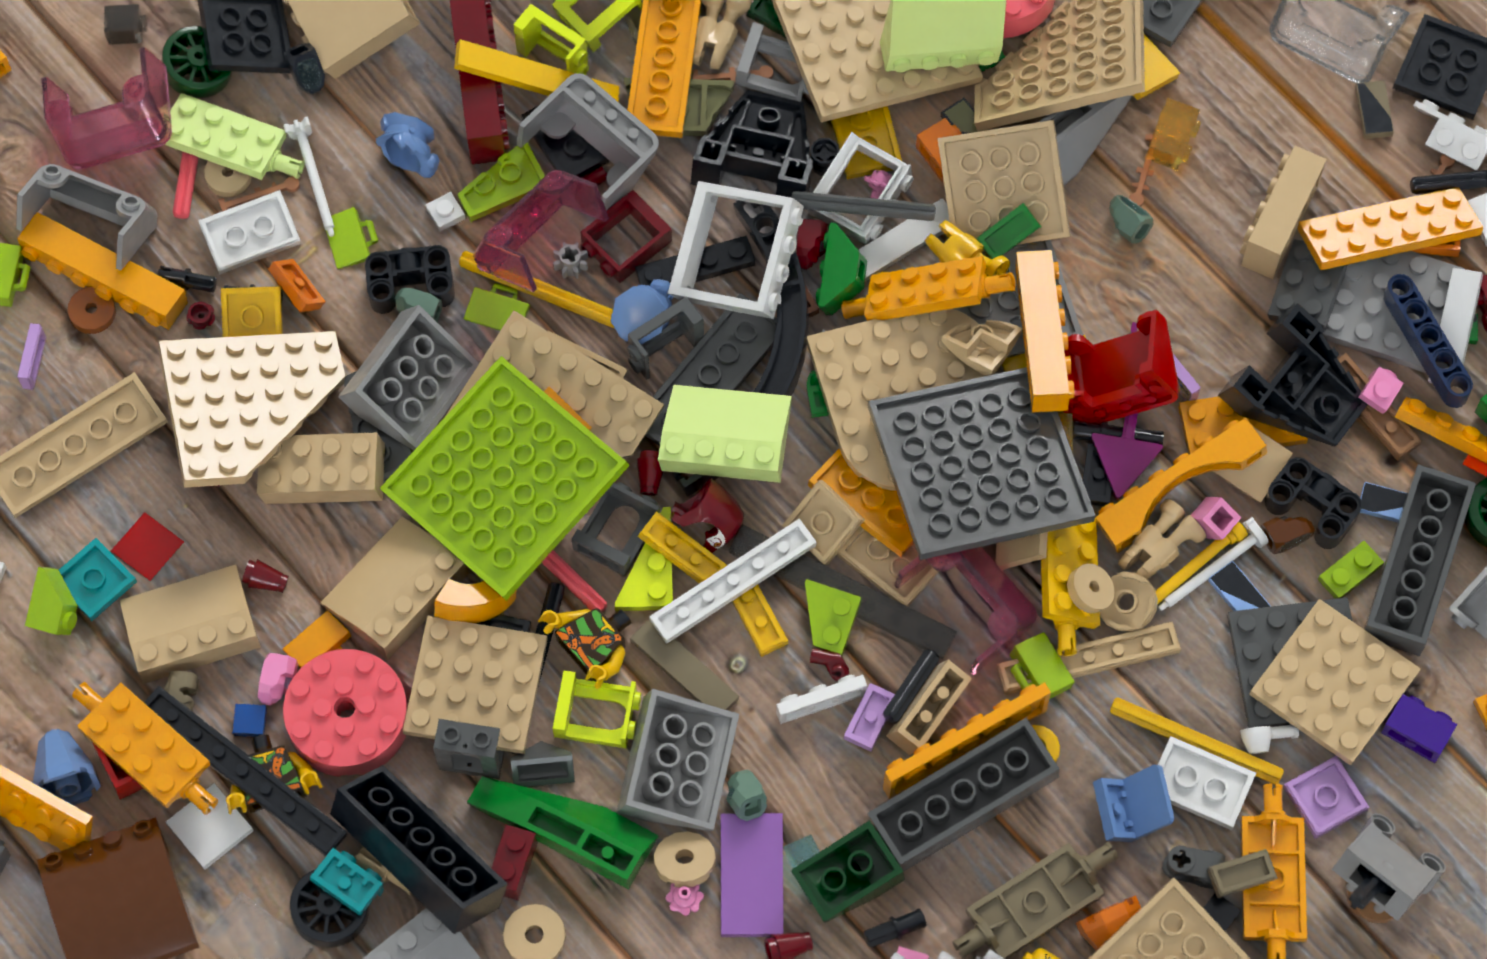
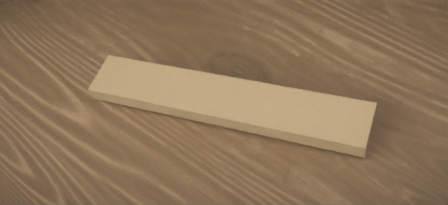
[996,621,1181,695]

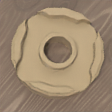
[1100,571,1158,632]
[654,831,716,888]
[503,904,566,959]

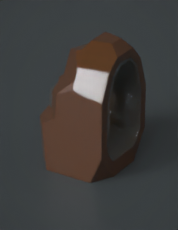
[1260,516,1315,555]

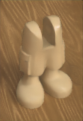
[693,0,752,70]
[1118,499,1207,579]

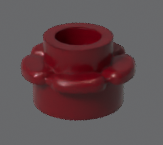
[186,302,215,330]

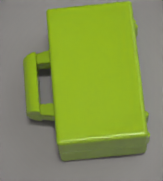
[326,207,379,269]
[0,243,31,307]
[464,283,530,331]
[1009,632,1075,699]

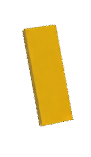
[637,511,727,584]
[732,585,788,657]

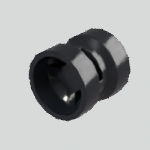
[810,138,839,176]

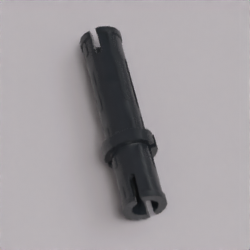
[1072,420,1164,445]

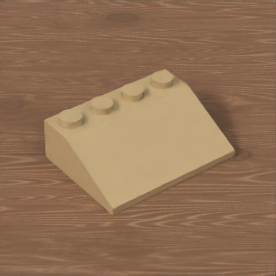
[320,517,469,660]
[120,564,261,684]

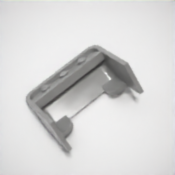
[517,73,659,216]
[16,164,158,270]

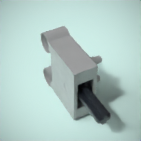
[1332,813,1446,921]

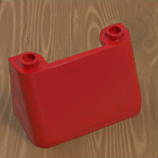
[1063,309,1179,424]

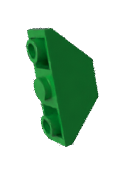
[816,223,868,316]

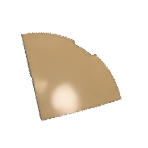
[941,320,1023,376]

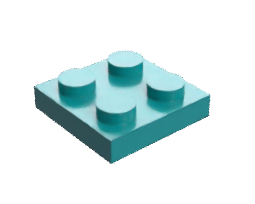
[59,538,137,622]

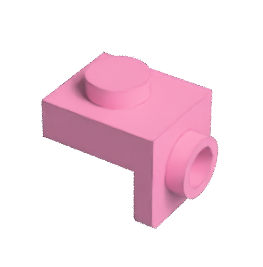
[1358,366,1404,414]

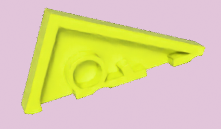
[615,507,673,611]

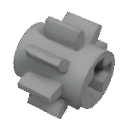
[553,242,588,279]

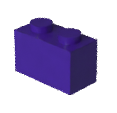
[1381,694,1458,763]

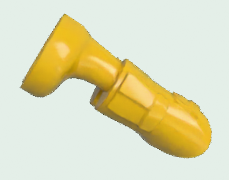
[924,220,1010,277]

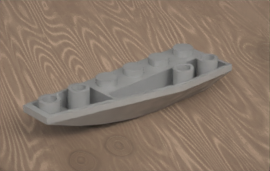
[1039,95,1133,186]

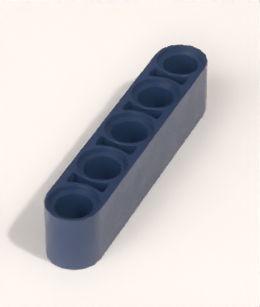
[1384,274,1473,408]

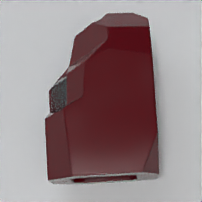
[796,219,828,270]

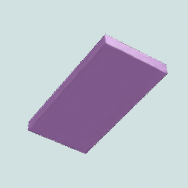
[721,813,784,937]

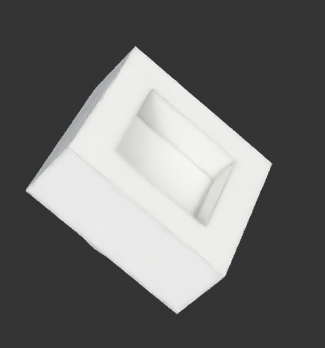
[426,192,466,232]

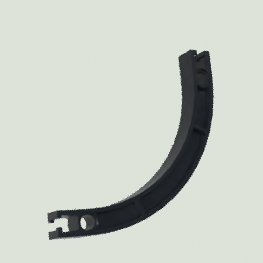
[672,189,809,497]

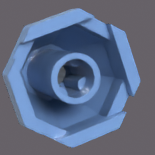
[33,729,101,806]

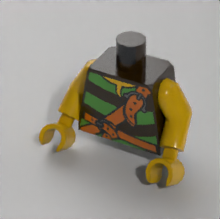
[537,608,631,689]
[226,735,323,814]

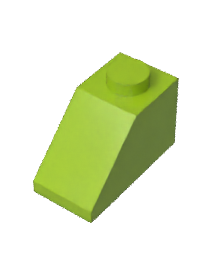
[25,567,77,635]

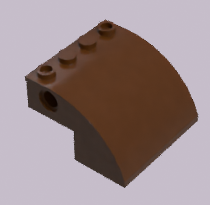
[37,817,199,959]

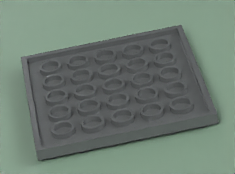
[868,367,1096,560]

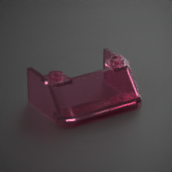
[41,47,172,170]
[473,170,609,292]
[894,547,1037,675]

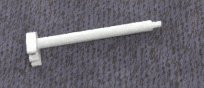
[283,117,335,237]
[1158,517,1268,611]

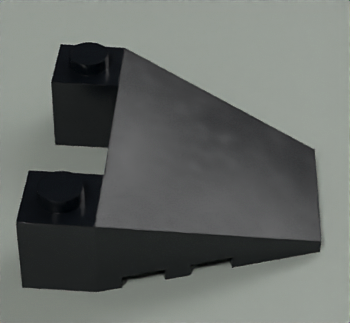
[690,90,813,198]
[1218,303,1368,447]

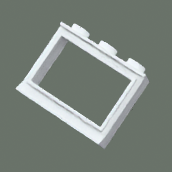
[807,132,914,245]

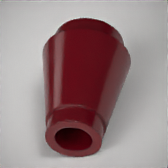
[637,450,664,496]
[242,559,289,593]
[764,932,813,959]

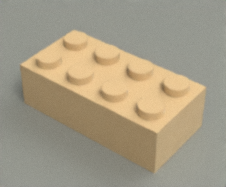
[1240,145,1327,279]
[257,432,385,504]

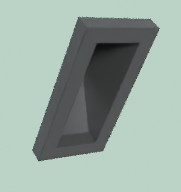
[511,741,575,787]

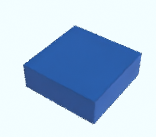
[232,704,267,737]

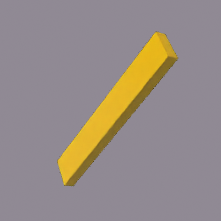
[454,39,620,102]

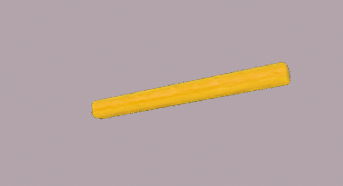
[459,251,614,328]
[1110,697,1284,785]

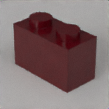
[491,824,538,901]

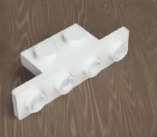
[1413,99,1487,171]

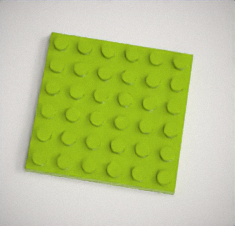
[379,356,630,601]

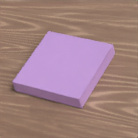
[1283,756,1369,839]

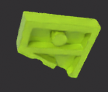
[805,579,862,656]

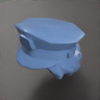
[376,112,439,178]
[610,279,674,344]

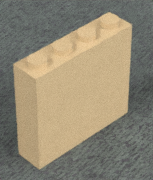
[283,0,420,79]

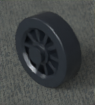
[290,869,369,948]

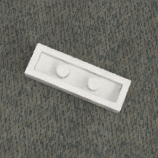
[776,675,867,724]

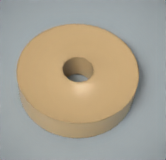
[204,161,252,197]
[1067,564,1115,614]

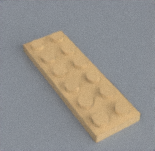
[0,372,168,518]

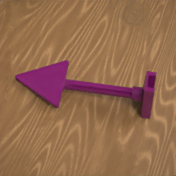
[1091,322,1163,499]

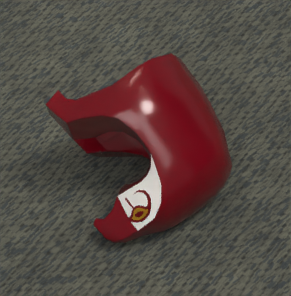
[670,478,744,553]

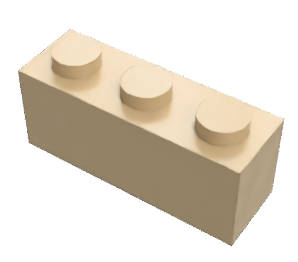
[886,659,972,755]

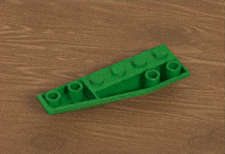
[467,776,659,890]

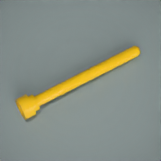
[1156,521,1248,605]

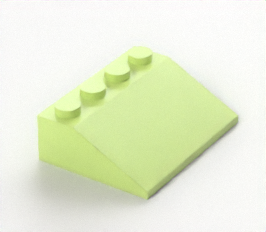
[880,0,1006,72]
[658,385,792,483]

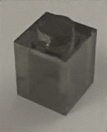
[104,4,148,45]

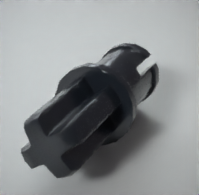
[157,265,217,292]
[864,908,927,948]

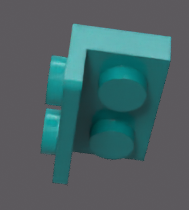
[310,848,384,916]

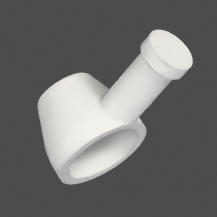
[1240,724,1299,754]

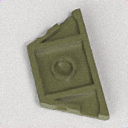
[624,78,734,136]

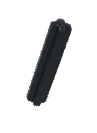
[1410,170,1487,194]
[883,649,939,724]

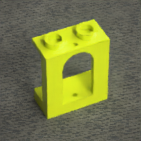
[552,0,642,53]
[513,4,589,75]
[553,671,641,749]

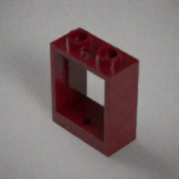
[580,190,672,283]

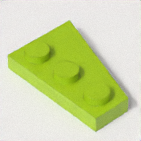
[458,142,549,222]

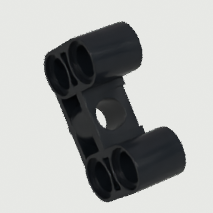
[365,245,455,314]
[1265,457,1362,549]

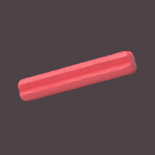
[173,152,199,219]
[541,550,607,612]

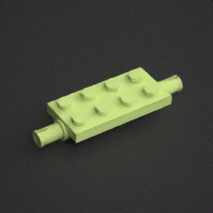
[139,93,305,180]

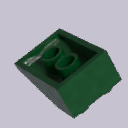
[791,820,905,923]

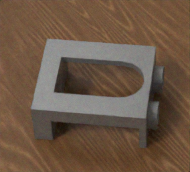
[735,22,809,102]

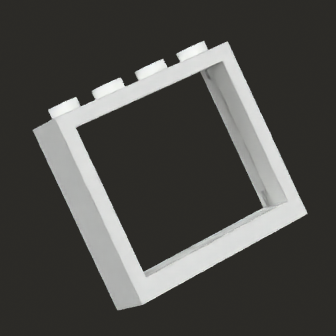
[668,181,804,319]

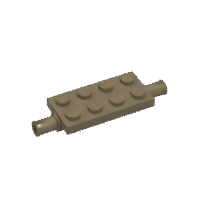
[952,842,1119,959]

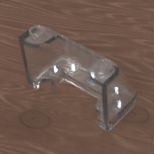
[1269,0,1410,83]

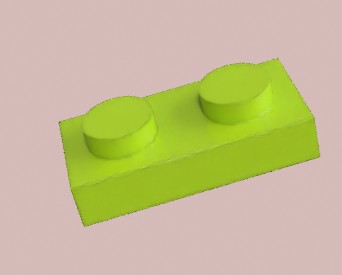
[1318,541,1384,599]

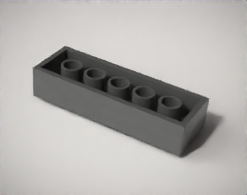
[1364,464,1476,656]
[867,718,1060,871]

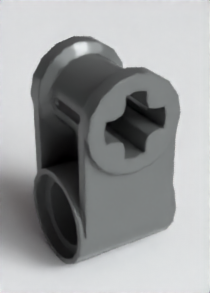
[1162,846,1225,889]

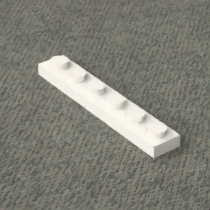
[649,519,817,644]

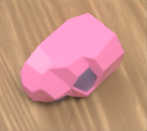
[258,653,298,706]

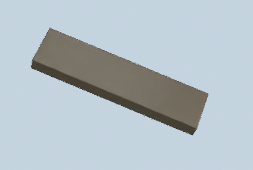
[630,619,739,710]

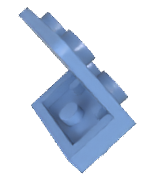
[1093,765,1174,842]

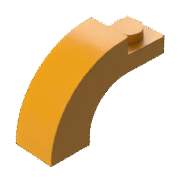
[434,579,517,623]

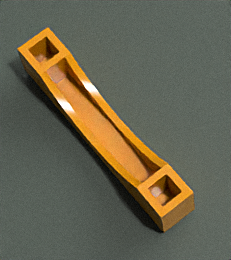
[1096,417,1267,553]

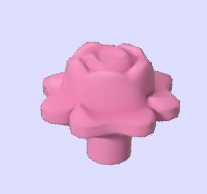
[864,170,892,199]
[666,883,704,916]

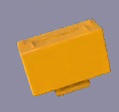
[282,611,351,669]

